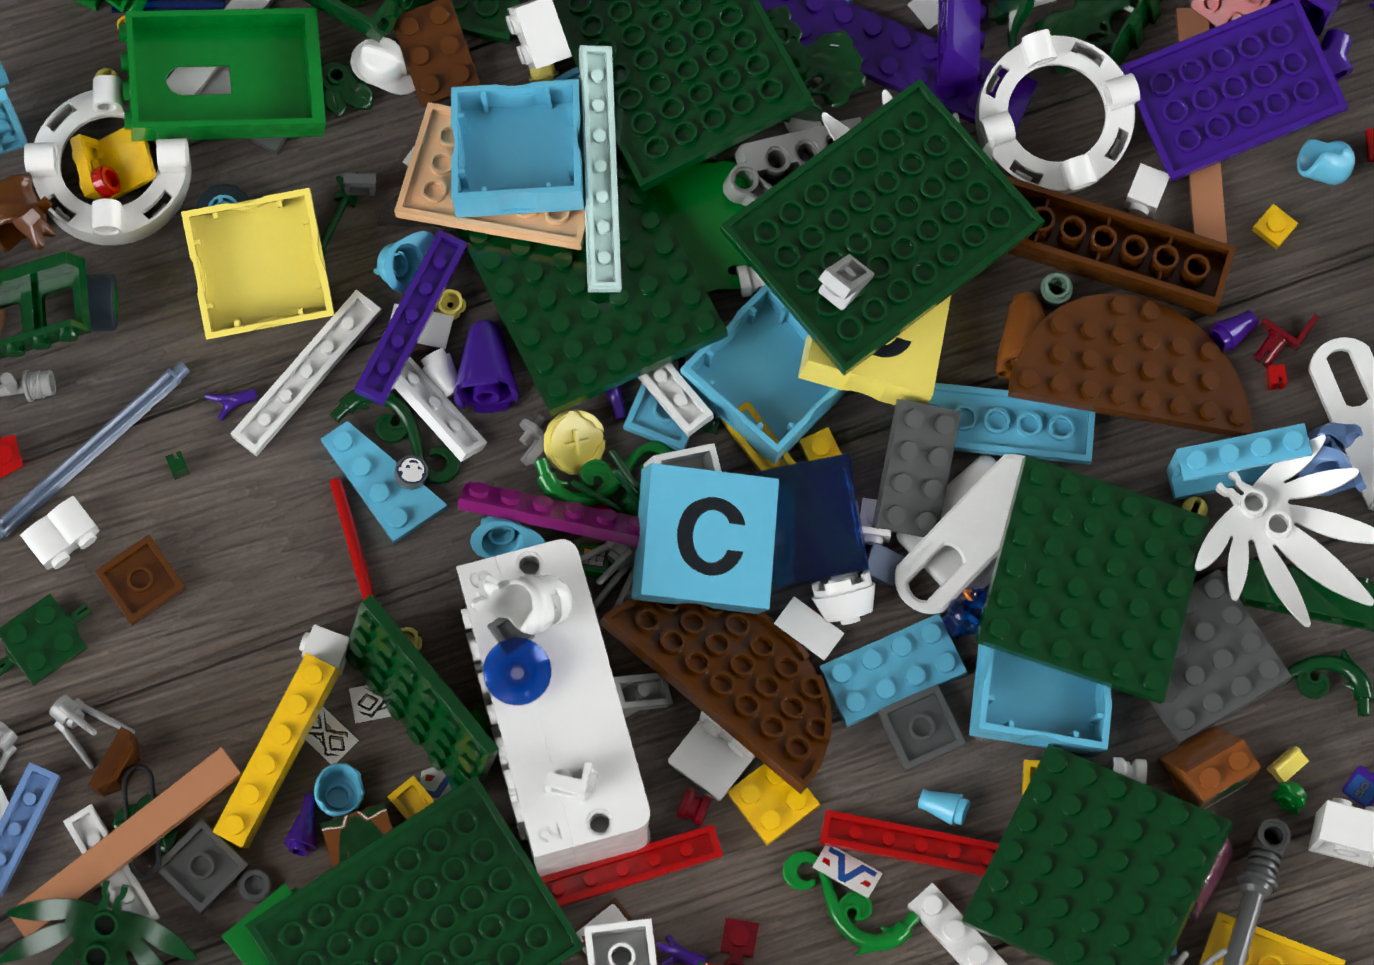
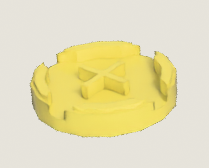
[544,410,606,475]

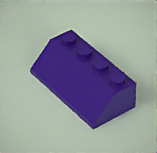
[937,0,986,88]

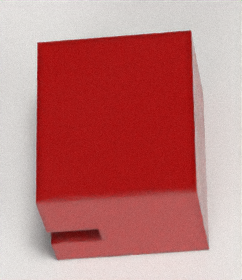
[1265,364,1287,391]

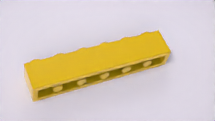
[212,653,342,848]

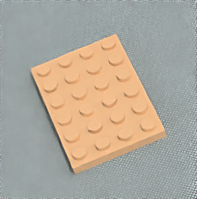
[394,102,586,251]

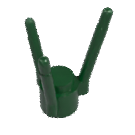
[571,449,640,516]

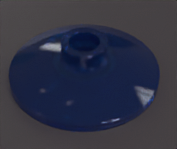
[483,637,552,706]

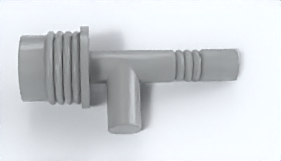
[0,370,56,402]

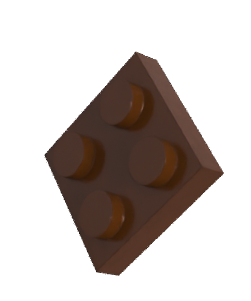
[94,535,187,626]

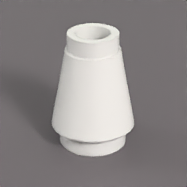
[421,348,458,398]

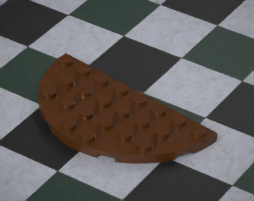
[1008,293,1253,437]
[599,599,832,794]

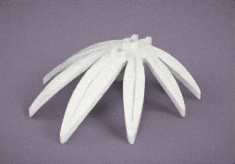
[1195,434,1374,627]

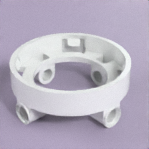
[975,29,1140,194]
[24,75,191,245]

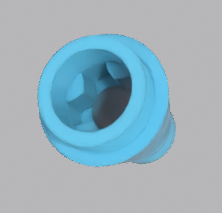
[918,789,970,826]

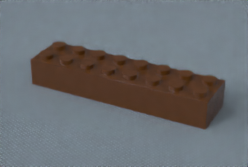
[1006,176,1237,317]

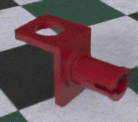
[1252,314,1319,368]

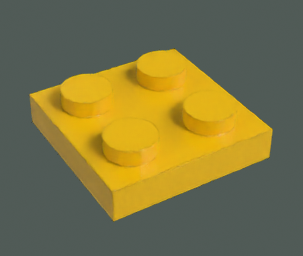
[727,764,820,846]

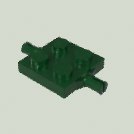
[0,594,93,686]

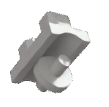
[519,412,562,469]

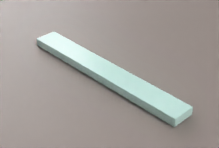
[579,45,622,293]

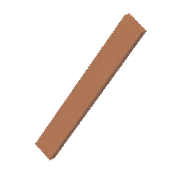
[1175,8,1227,244]
[10,747,242,937]

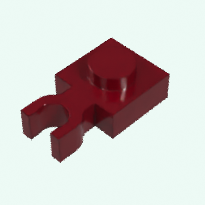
[720,918,759,965]

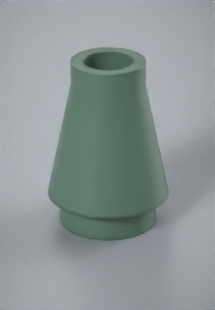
[1041,273,1073,309]

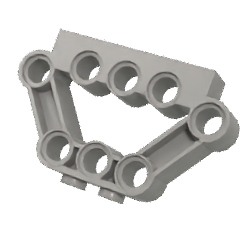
[723,117,861,207]

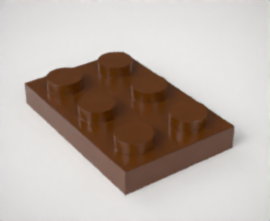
[394,0,481,108]

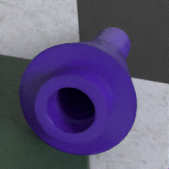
[284,793,316,856]

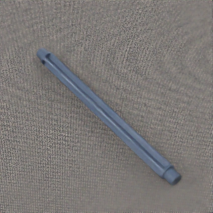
[0,361,190,539]

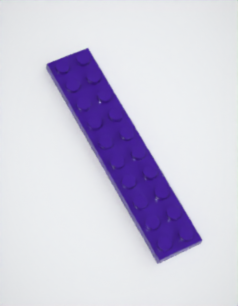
[759,0,1038,133]

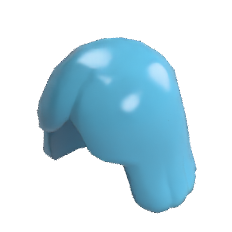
[1297,139,1355,185]

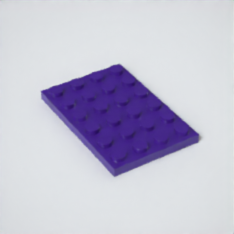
[1120,0,1348,183]

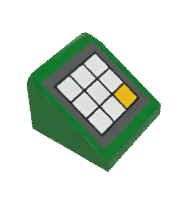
[578,542,610,578]

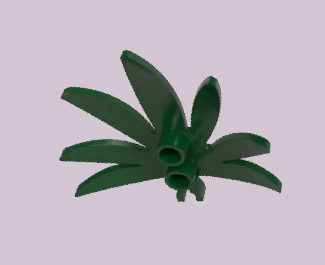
[0,879,196,965]

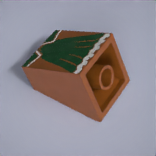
[1158,726,1261,809]
[320,803,393,867]

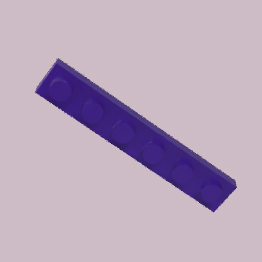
[354,230,468,406]

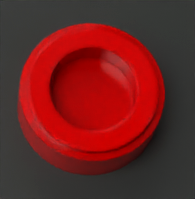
[91,164,120,198]

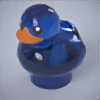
[941,587,987,639]

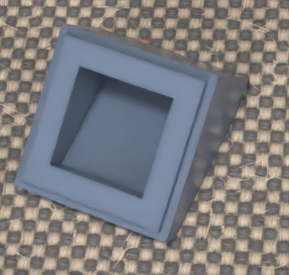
[864,542,904,588]

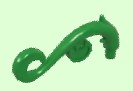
[534,441,672,507]
[782,851,921,956]

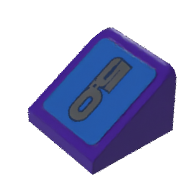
[1342,765,1374,808]

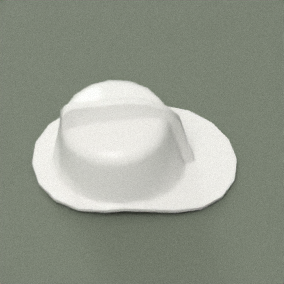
[350,37,416,95]

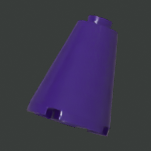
[454,320,519,413]

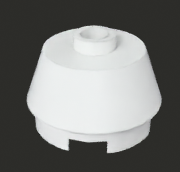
[812,571,876,625]

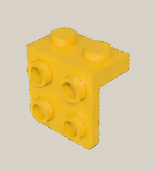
[70,127,156,200]

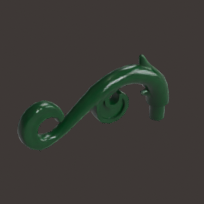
[330,389,461,484]
[1269,649,1374,717]

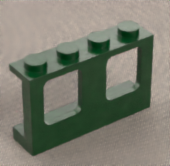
[0,251,91,359]

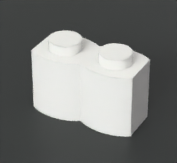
[20,496,100,570]

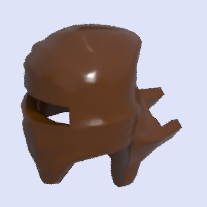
[0,174,56,252]

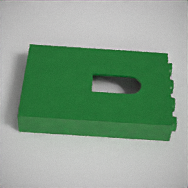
[119,8,326,141]

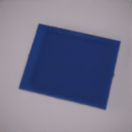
[754,453,869,588]

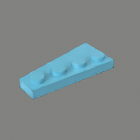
[321,421,448,545]

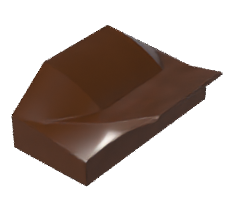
[88,726,141,797]

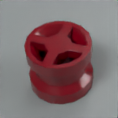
[676,786,713,827]

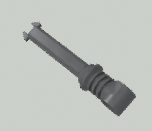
[1222,818,1291,965]

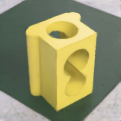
[1267,746,1309,783]

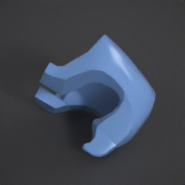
[1298,422,1367,496]

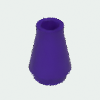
[1209,310,1258,352]

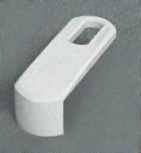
[1308,337,1374,511]
[895,454,1025,614]

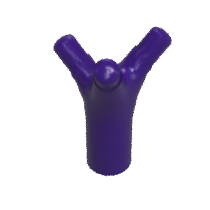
[604,385,627,420]
[205,388,257,420]
[657,935,706,965]

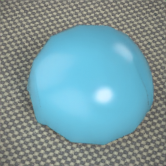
[314,763,365,817]

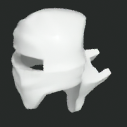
[471,575,572,635]

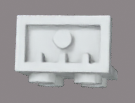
[668,711,755,801]

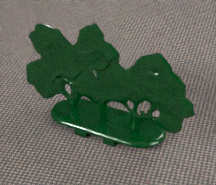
[1035,0,1163,76]
[765,4,866,123]

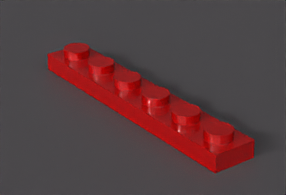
[819,810,999,876]
[541,824,724,908]

